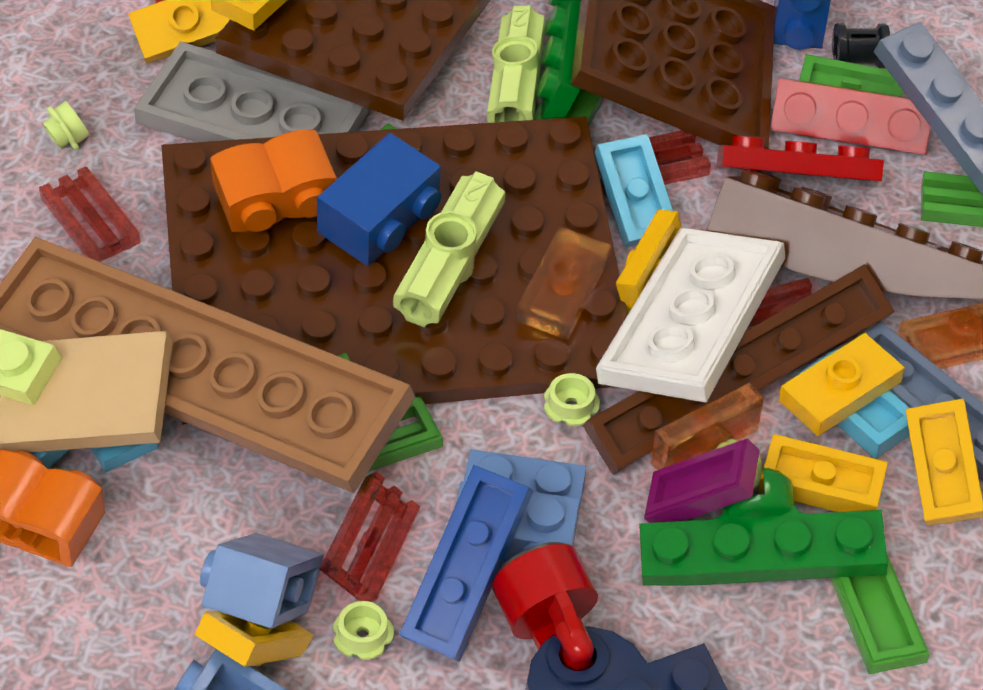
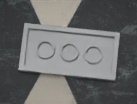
[134,41,369,142]

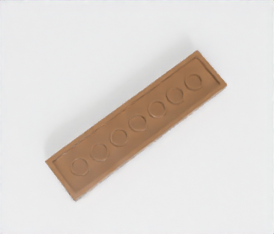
[0,236,415,493]

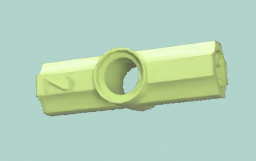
[487,5,546,123]
[393,171,505,327]

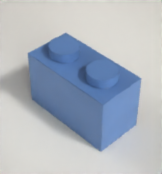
[200,533,324,629]

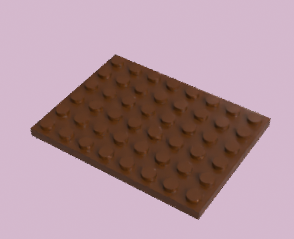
[161,116,628,425]

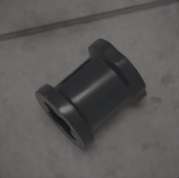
[832,23,890,68]

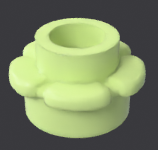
[42,101,90,150]
[544,373,600,427]
[333,601,394,660]

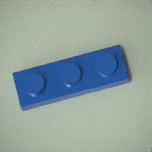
[399,465,533,662]

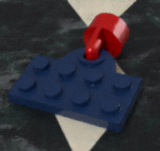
[492,542,728,690]

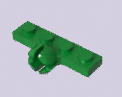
[639,468,888,586]

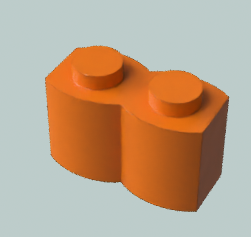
[210,129,337,232]
[0,449,105,567]

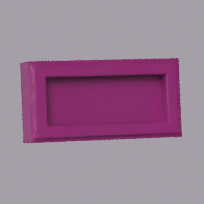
[644,438,760,523]

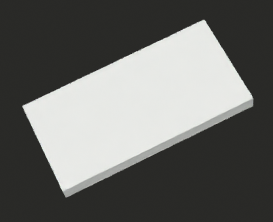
[596,228,786,403]

